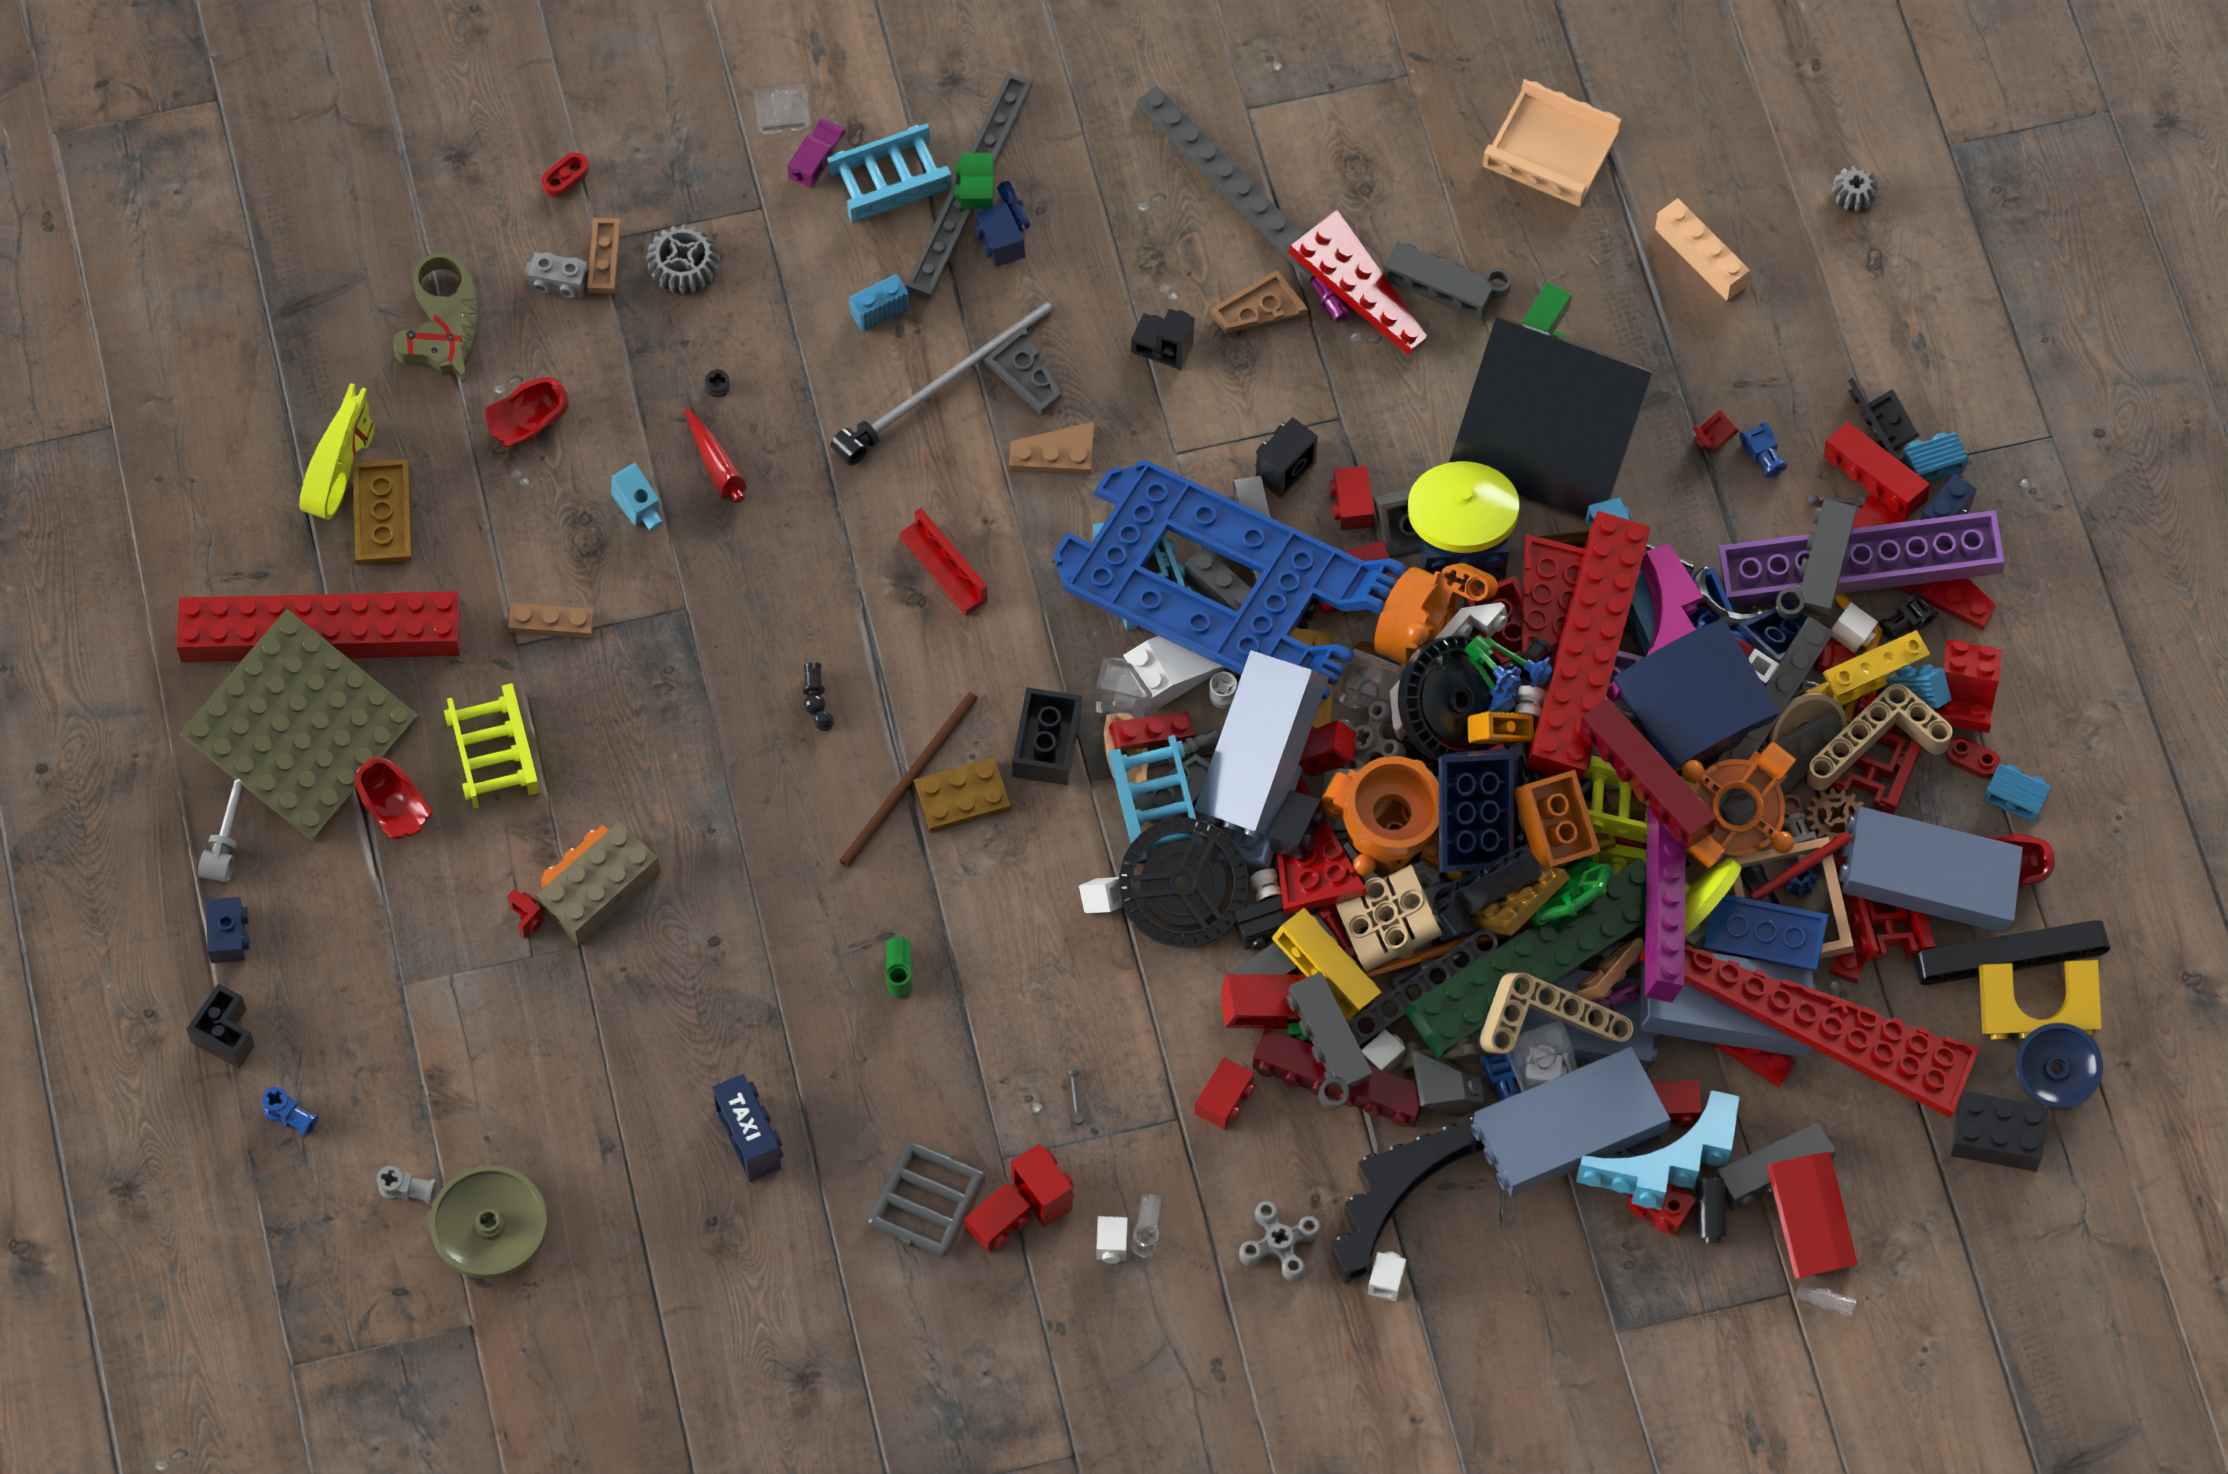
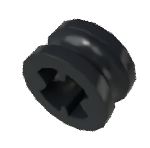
[705,369,730,397]

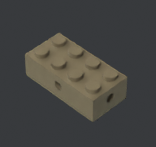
[536,822,660,945]

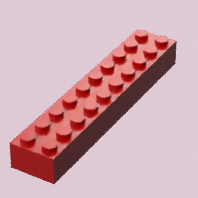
[1525,510,1651,784]
[177,591,461,662]

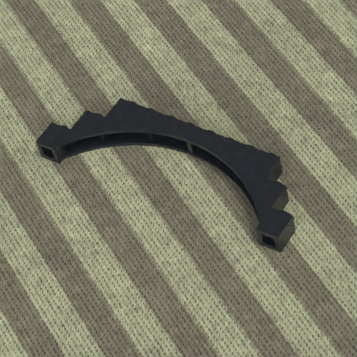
[1331,1115,1665,1283]

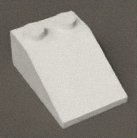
[1123,636,1226,709]

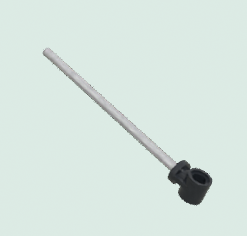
[830,302,1053,466]

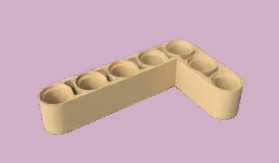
[1807,684,1953,790]
[1480,973,1634,1054]

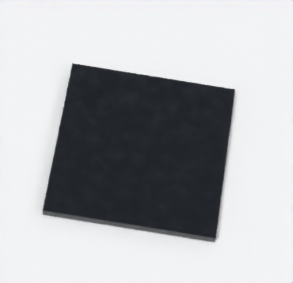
[1449,315,1653,518]

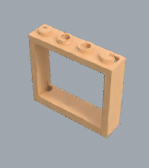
[1732,837,1854,962]

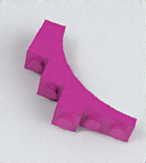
[1606,542,1703,703]

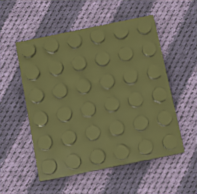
[179,609,418,841]

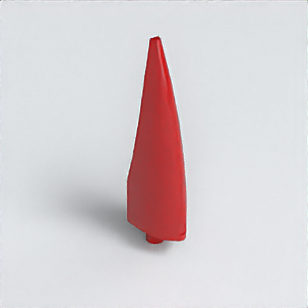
[685,408,747,503]

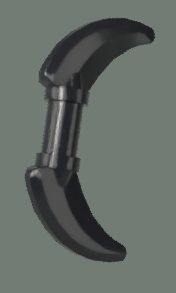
[1692,566,1762,628]

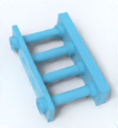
[828,123,952,223]
[1108,735,1204,863]

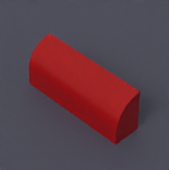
[1221,974,1307,1029]

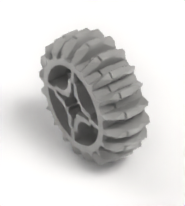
[646,223,720,295]

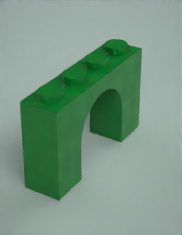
[1521,282,1572,339]

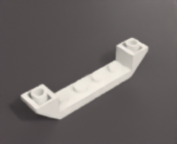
[1390,603,1508,741]

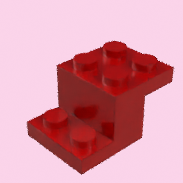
[1935,639,2002,733]

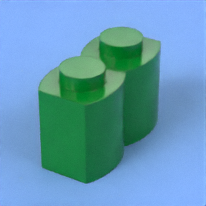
[955,153,994,209]

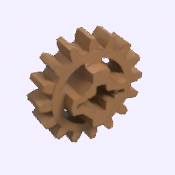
[1805,788,1864,849]

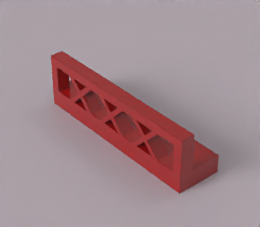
[900,508,988,616]

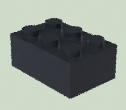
[1012,687,1082,785]
[1951,1090,2049,1172]

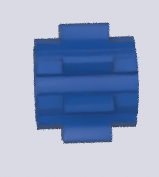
[1784,861,1817,898]

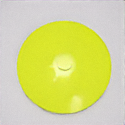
[1408,461,1519,553]
[1685,858,1741,937]

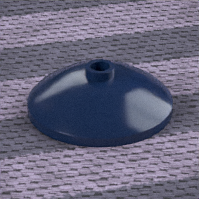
[2015,1023,2103,1109]

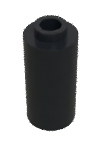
[1695,1178,1727,1243]

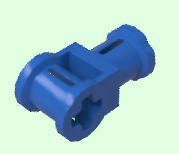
[1739,422,1787,478]
[1480,1052,1519,1102]
[262,1087,319,1138]

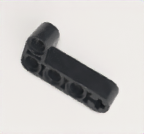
[1432,846,1544,937]

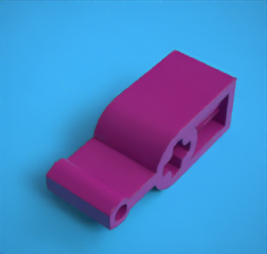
[788,118,845,188]

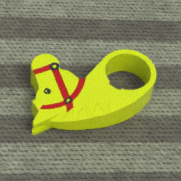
[299,383,375,520]

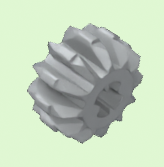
[1832,165,1879,213]

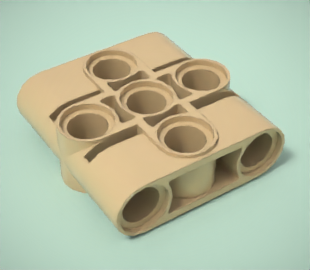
[1335,864,1444,972]

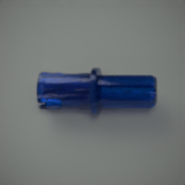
[997,181,1031,232]

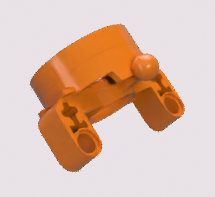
[1374,563,1498,700]
[1682,741,1796,870]
[1321,756,1439,876]

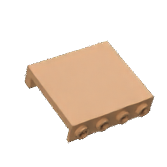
[1483,79,1621,207]

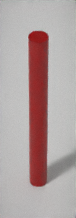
[1750,832,1852,901]

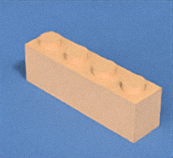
[1655,198,1750,301]

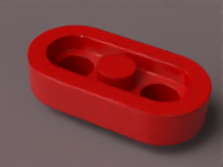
[541,152,589,197]
[1946,737,2001,779]

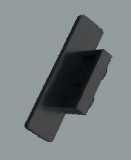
[1848,377,1920,465]

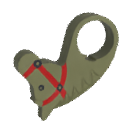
[393,252,478,381]

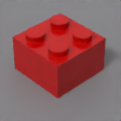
[1011,1143,1074,1227]

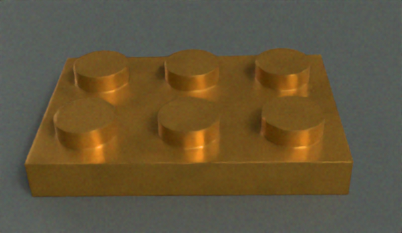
[914,757,1011,833]

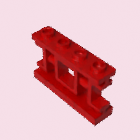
[1831,690,1923,815]
[1834,852,1935,963]

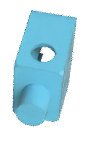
[611,463,663,531]

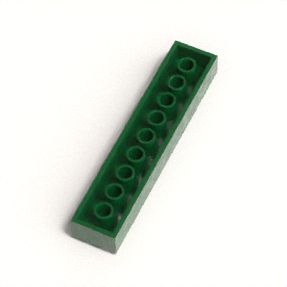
[1405,858,1646,1059]

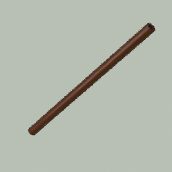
[839,692,978,867]

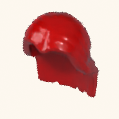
[484,377,569,448]
[355,757,433,840]
[1985,834,2055,887]

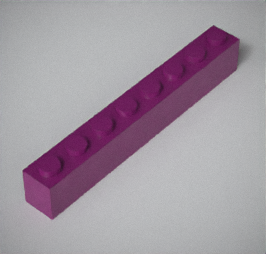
[1645,806,1686,1003]

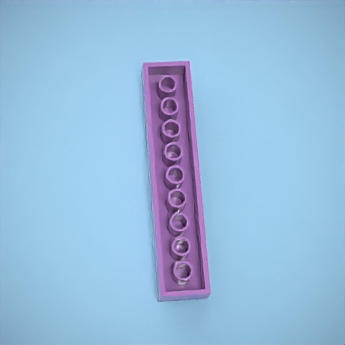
[1718,510,2005,608]

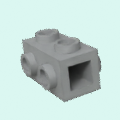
[525,252,589,298]

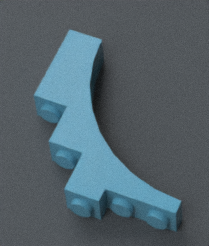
[1576,1090,1740,1210]

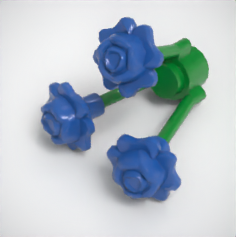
[1464,635,1553,713]

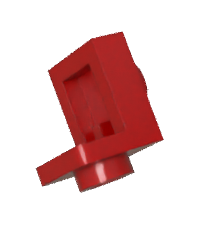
[1692,410,1739,453]
[507,888,543,939]

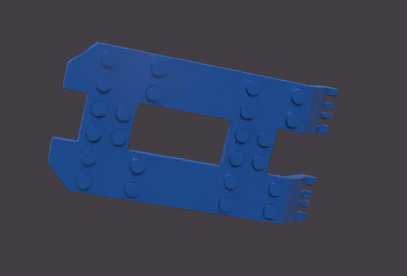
[1054,460,1408,700]

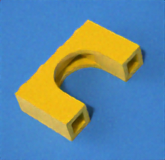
[1979,960,2102,1039]

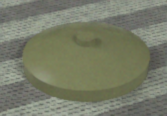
[430,1165,548,1279]

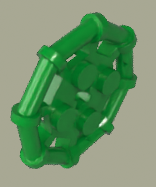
[1528,858,1614,925]

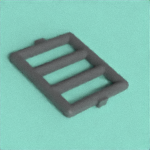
[868,1142,985,1257]

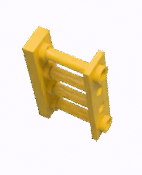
[1804,630,1930,707]

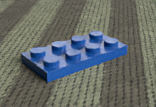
[1704,894,1829,972]

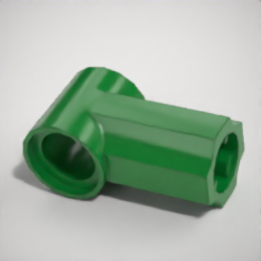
[885,937,913,999]

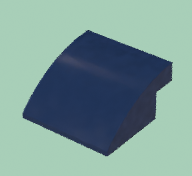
[1613,618,1780,771]
[1439,748,1518,872]

